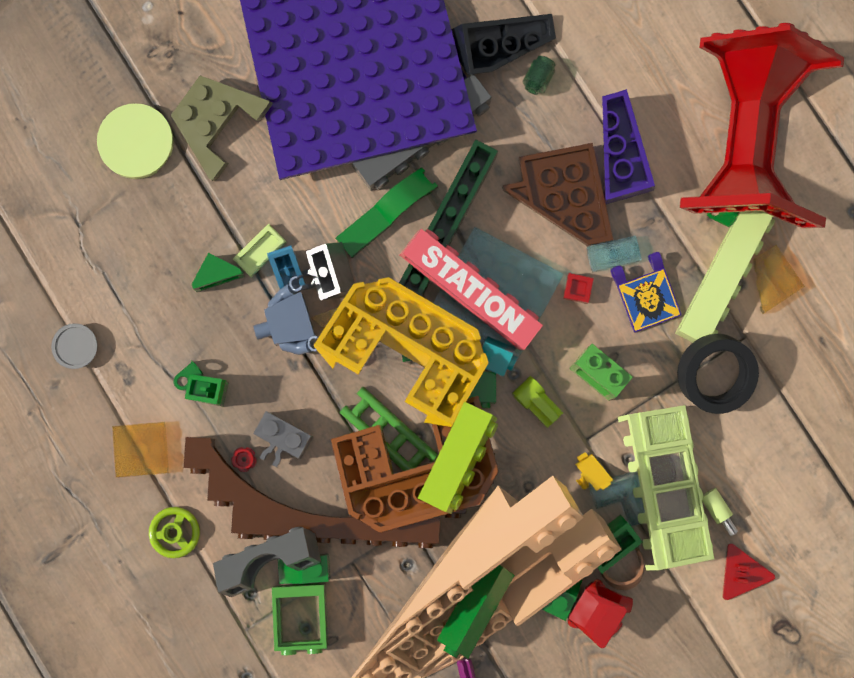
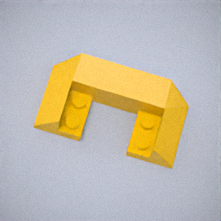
[314,277,489,427]

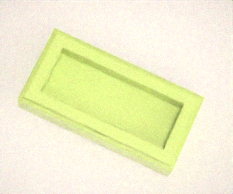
[233,224,287,278]

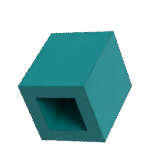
[482,336,518,376]

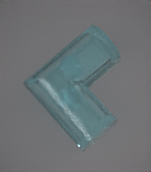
[589,472,645,526]

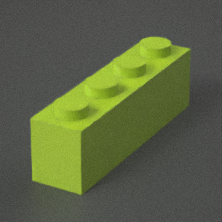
[418,401,498,514]

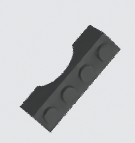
[213,527,321,597]

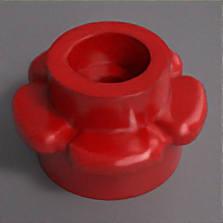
[231,447,257,472]

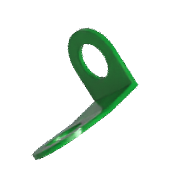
[706,212,739,227]
[173,360,204,390]

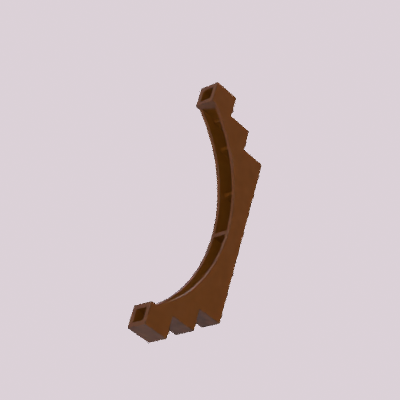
[183,437,495,548]

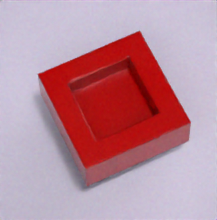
[563,273,594,304]

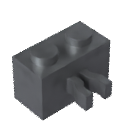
[302,242,355,300]
[253,411,313,467]

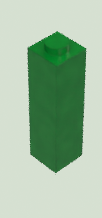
[437,565,515,659]

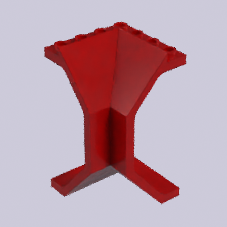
[680,23,844,228]

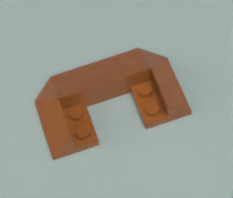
[331,396,499,533]

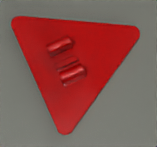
[722,543,775,600]

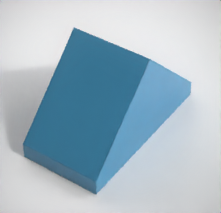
[267,246,305,289]

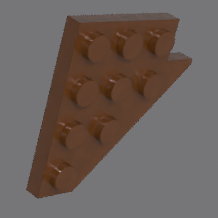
[502,143,613,246]

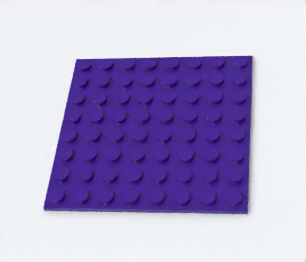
[240,0,477,180]

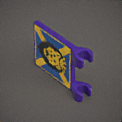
[610,252,681,333]

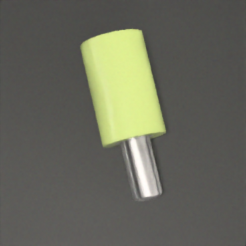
[702,488,738,536]

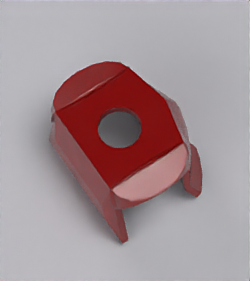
[568,579,633,648]

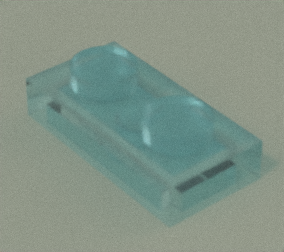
[586,236,642,272]

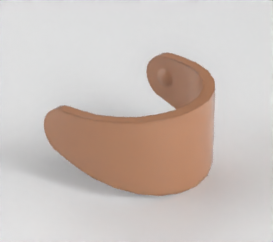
[602,548,644,590]

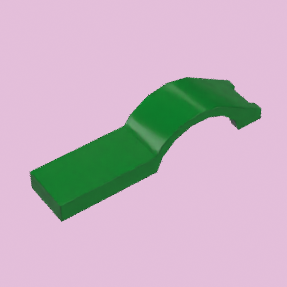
[335,167,438,258]

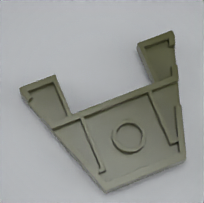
[171,75,273,181]

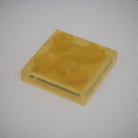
[112,422,169,478]

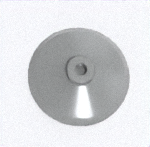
[51,323,97,369]

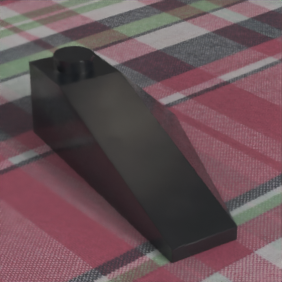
[451,14,556,75]

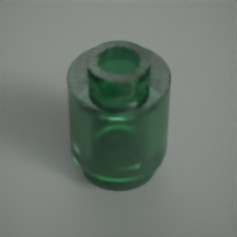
[522,56,556,95]

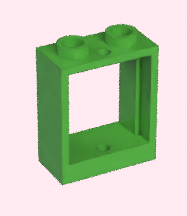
[569,344,633,401]
[272,583,328,655]

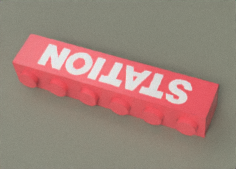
[399,229,543,350]

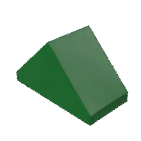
[191,253,245,292]
[184,374,229,407]

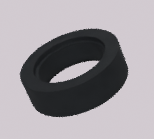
[677,334,759,414]

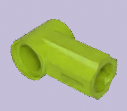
[512,376,563,428]

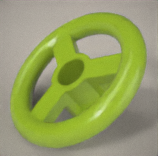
[149,507,200,558]

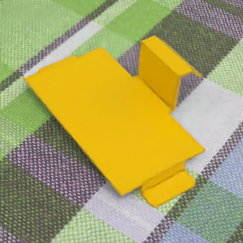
[575,452,613,491]

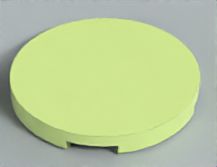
[97,103,174,179]

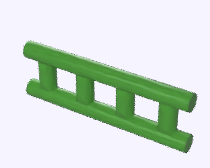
[339,387,438,471]

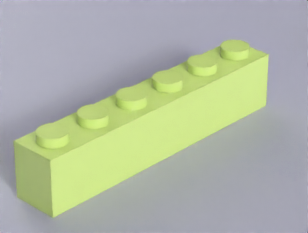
[675,211,775,343]

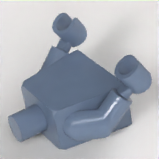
[253,275,319,355]

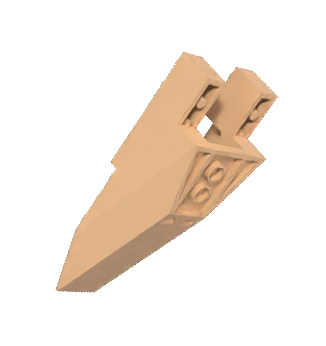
[351,476,622,678]

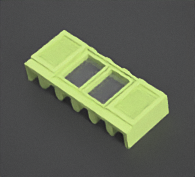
[618,405,714,570]

